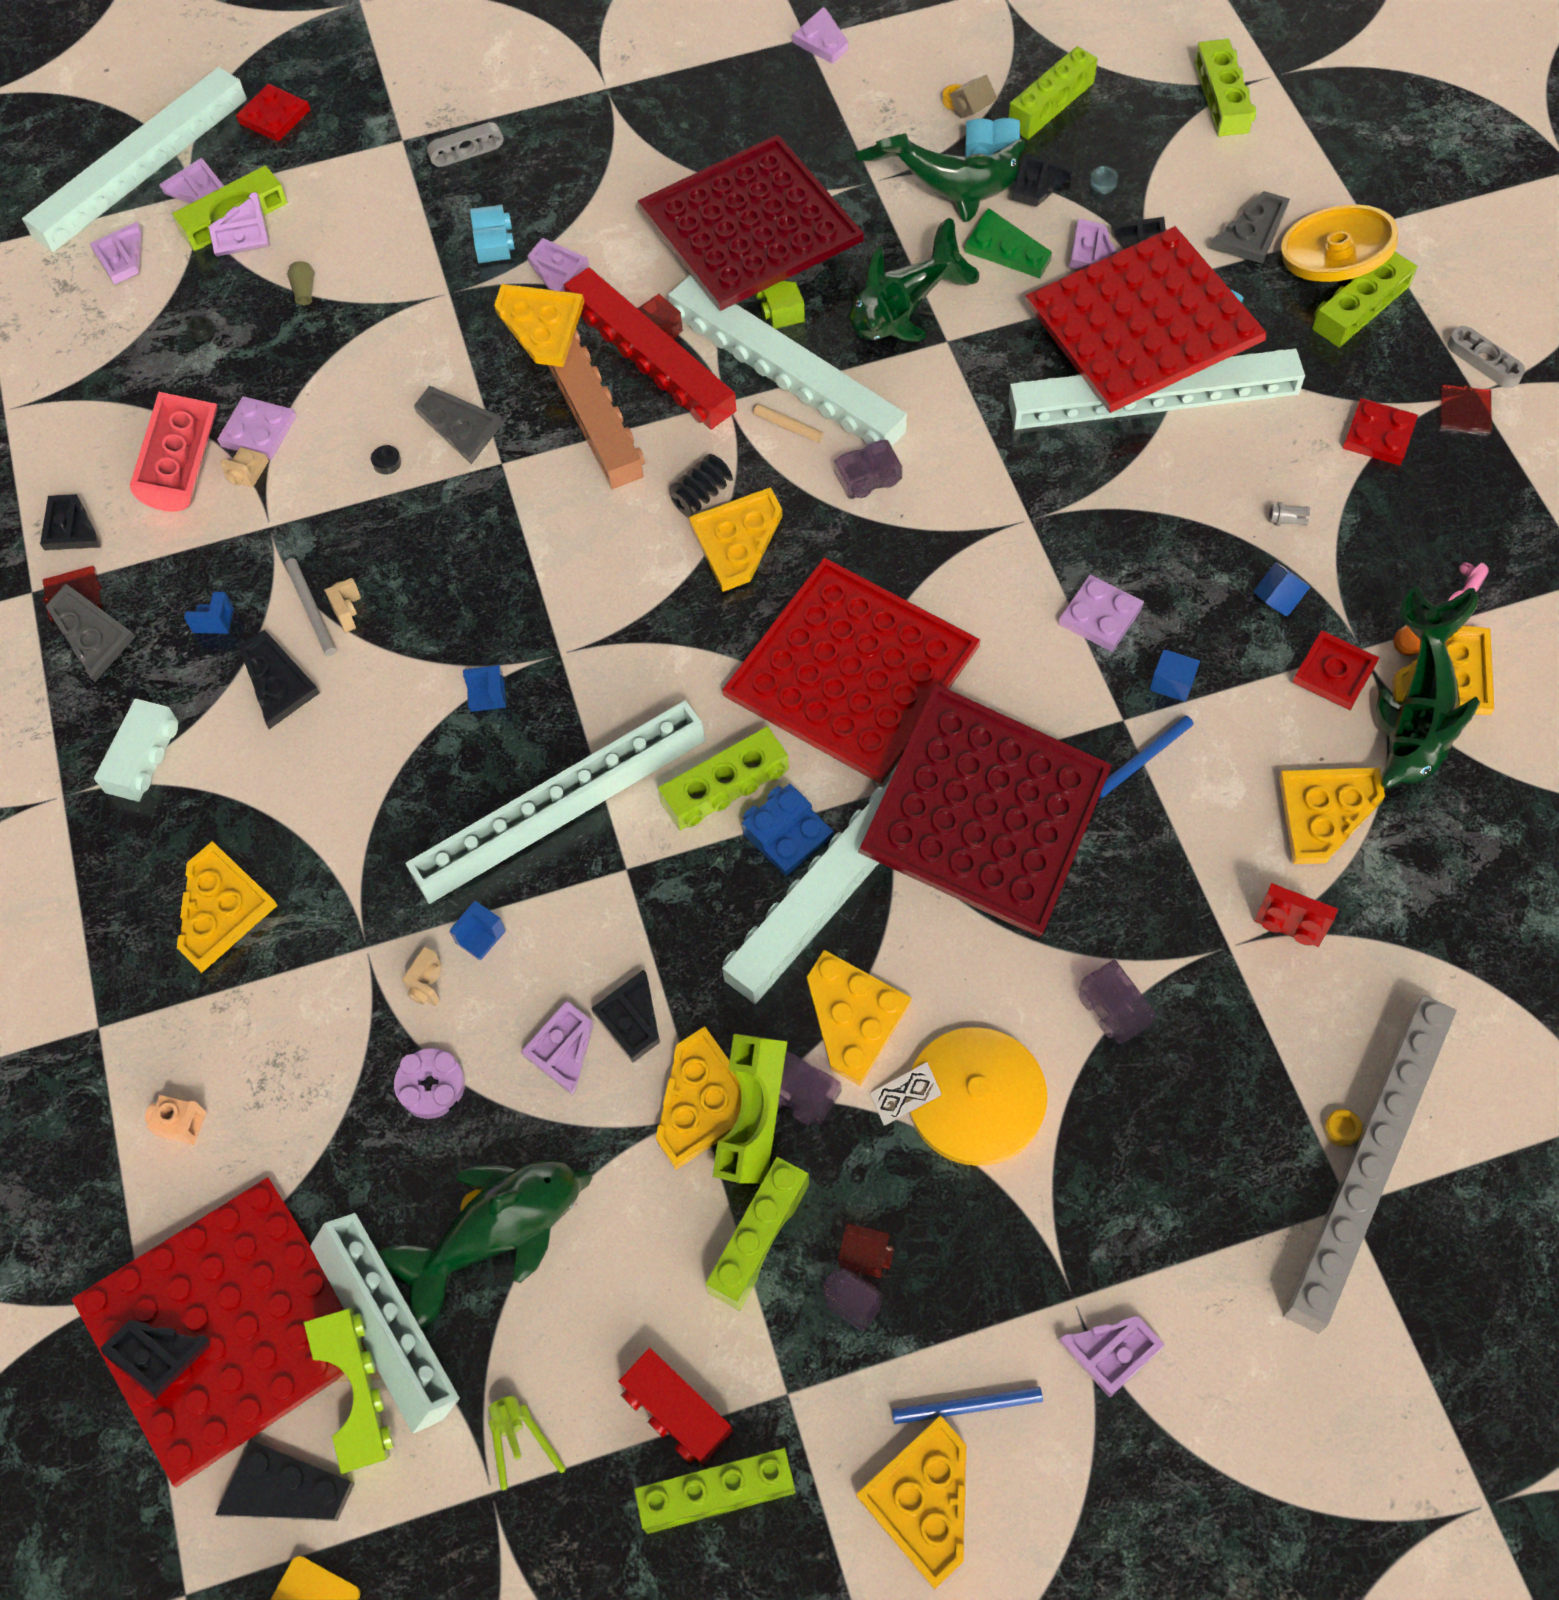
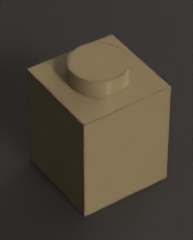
[950,75,998,118]

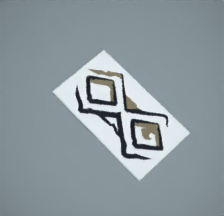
[870,1062,942,1126]

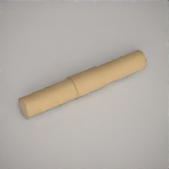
[753,403,824,443]

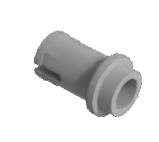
[1269,502,1310,526]

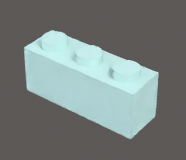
[94,699,179,802]

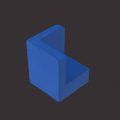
[1254,562,1310,616]
[184,592,234,634]
[1150,650,1200,702]
[463,665,506,711]
[450,901,506,960]

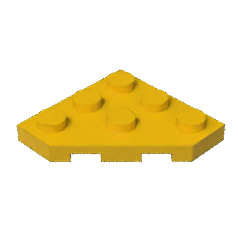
[494,284,584,367]
[688,487,782,592]
[1392,626,1495,716]
[1279,767,1385,864]
[177,841,278,973]
[807,950,912,1087]
[656,1026,741,1170]
[856,1415,967,1591]

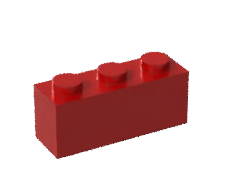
[618,1347,733,1467]

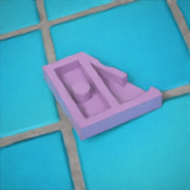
[792,7,848,64]
[159,158,224,203]
[209,192,270,256]
[1069,218,1117,270]
[521,1001,594,1095]

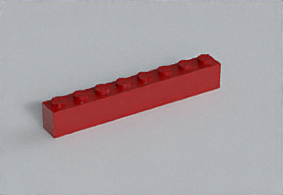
[563,267,737,430]

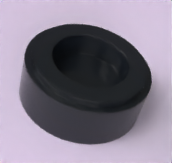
[371,445,401,475]

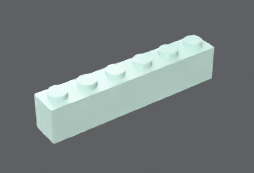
[310,1213,460,1434]

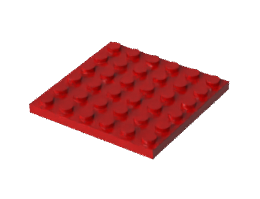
[1026,226,1266,413]
[722,558,981,785]
[71,1177,367,1488]

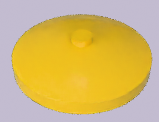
[1281,205,1398,282]
[909,1027,1048,1166]

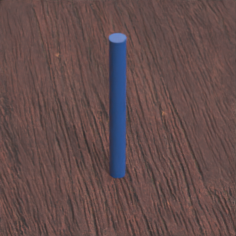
[1098,715,1194,799]
[892,1387,1043,1425]

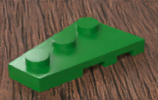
[965,208,1052,279]

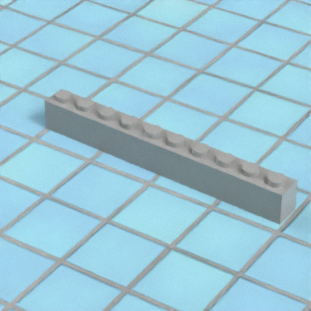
[1283,995,1457,1334]

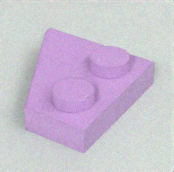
[90,222,142,285]
[527,238,589,292]
[1059,1316,1165,1398]

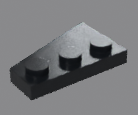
[239,629,319,729]
[215,1440,355,1521]

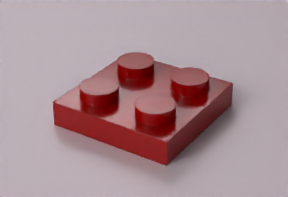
[236,84,310,142]
[1343,398,1418,466]
[1292,630,1380,711]
[1254,883,1338,947]

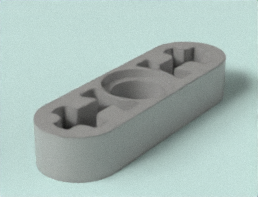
[427,122,503,167]
[1448,326,1525,388]

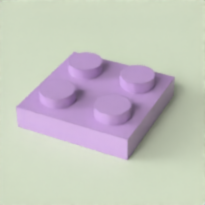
[217,396,296,460]
[1059,575,1144,652]

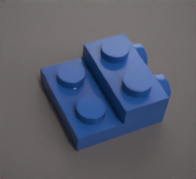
[741,783,834,877]

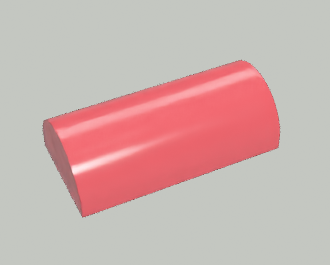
[130,392,217,512]

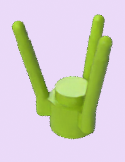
[488,1396,565,1490]

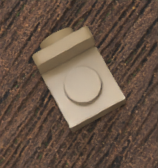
[219,447,269,488]
[325,578,361,633]
[402,947,442,1006]

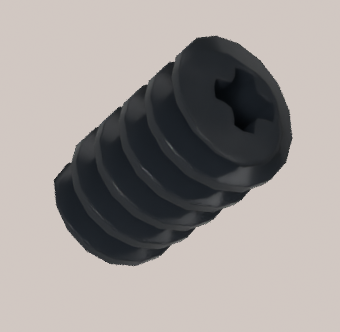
[669,454,733,517]

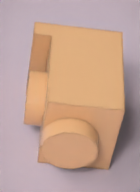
[145,1095,207,1145]

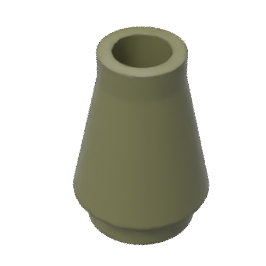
[287,261,315,305]

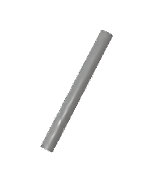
[285,558,336,656]

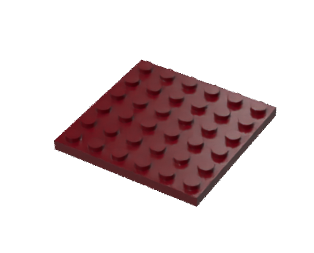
[637,135,864,311]
[857,684,1112,937]

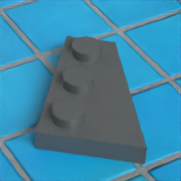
[1210,191,1290,264]
[414,386,503,465]
[46,584,136,682]

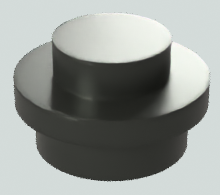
[187,315,215,342]

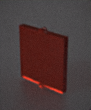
[1441,385,1492,434]
[42,565,102,621]

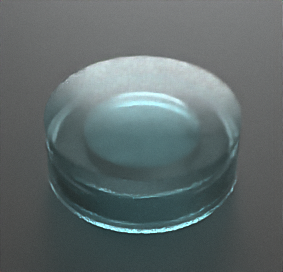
[1090,166,1118,193]

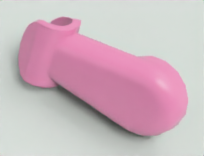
[1448,563,1489,601]

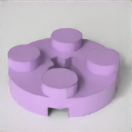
[394,1049,465,1119]

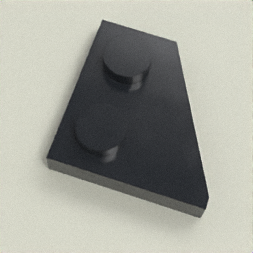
[1011,153,1073,207]
[591,970,660,1063]

